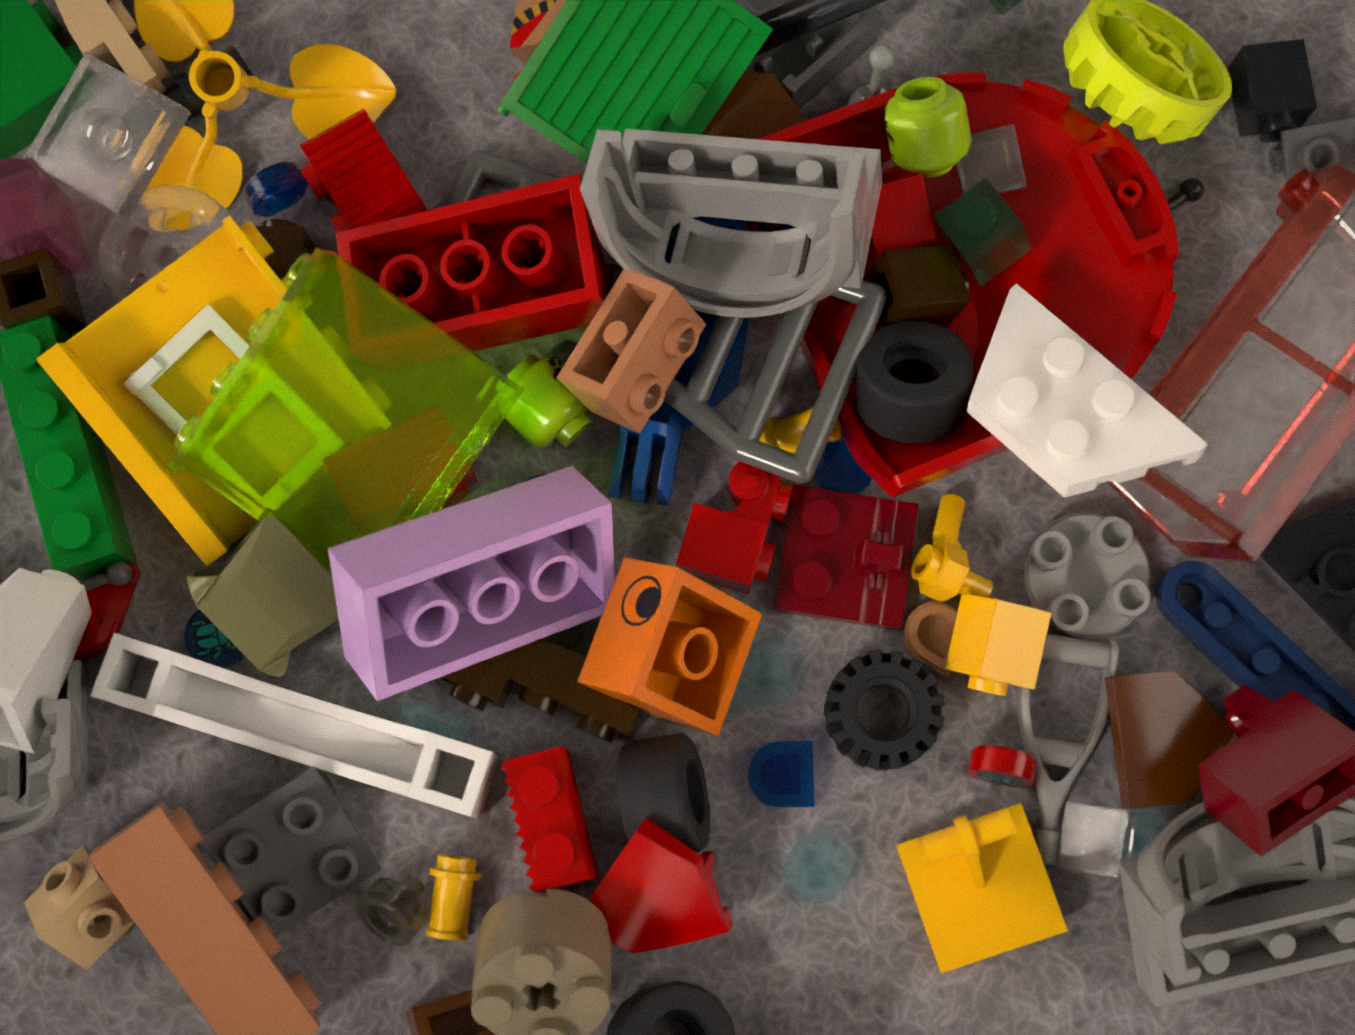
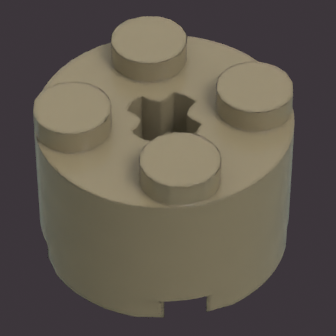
[471,889,612,1035]

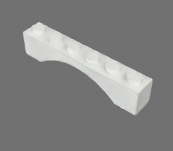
[90,633,501,820]

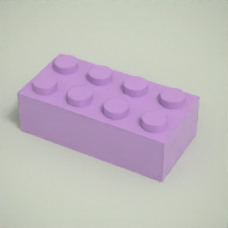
[328,466,615,701]

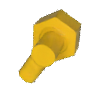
[911,494,993,602]

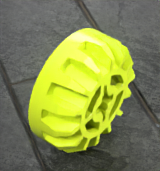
[1063,0,1232,144]

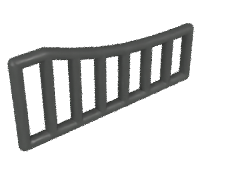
[446,151,888,483]

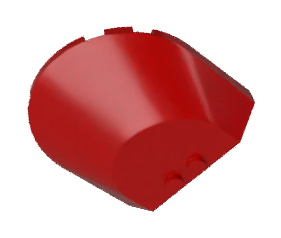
[746,72,1179,498]

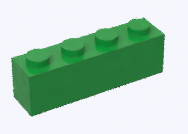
[0,316,137,581]

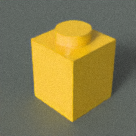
[945,593,1051,697]

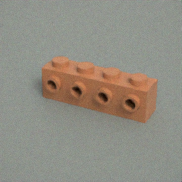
[87,801,323,1035]

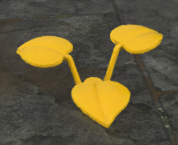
[134,0,397,232]

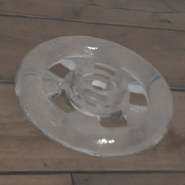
[98,185,235,305]

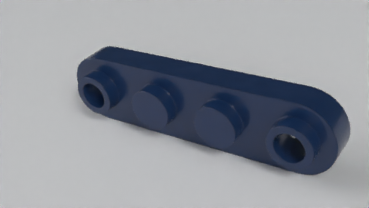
[1155,561,1355,732]

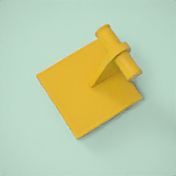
[896,803,1068,973]

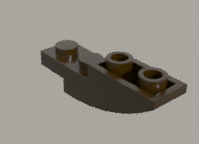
[424,640,641,743]

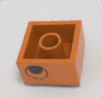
[577,557,762,737]

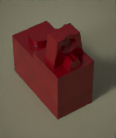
[1198,685,1355,857]

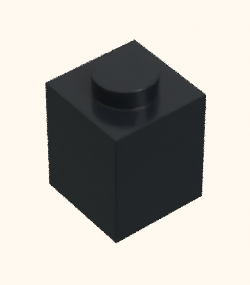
[1227,39,1317,143]

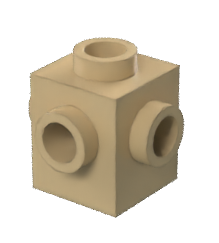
[24,845,135,970]

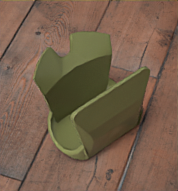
[187,507,339,677]

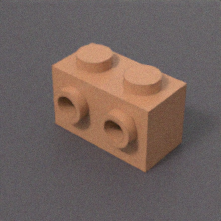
[556,269,706,434]

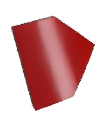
[588,817,733,954]

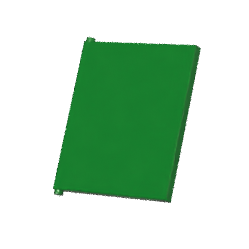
[497,0,773,165]

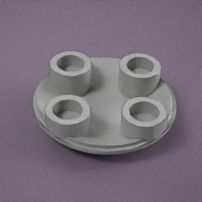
[1024,512,1152,639]

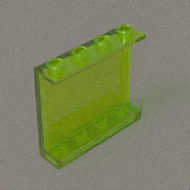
[167,247,525,574]

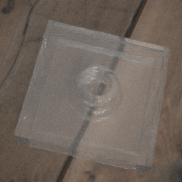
[23,52,191,219]

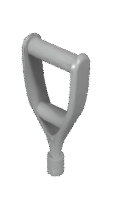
[1016,634,1119,866]

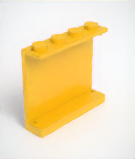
[36,215,394,566]

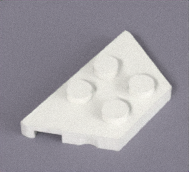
[967,284,1208,498]

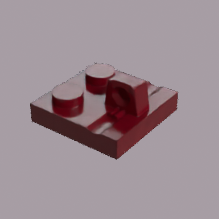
[774,485,919,631]

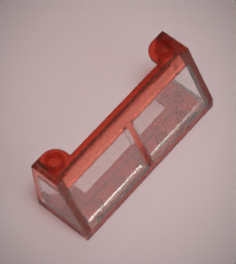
[1107,164,1355,561]

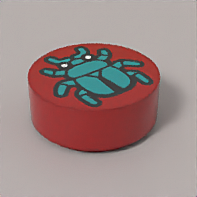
[968,745,1037,788]

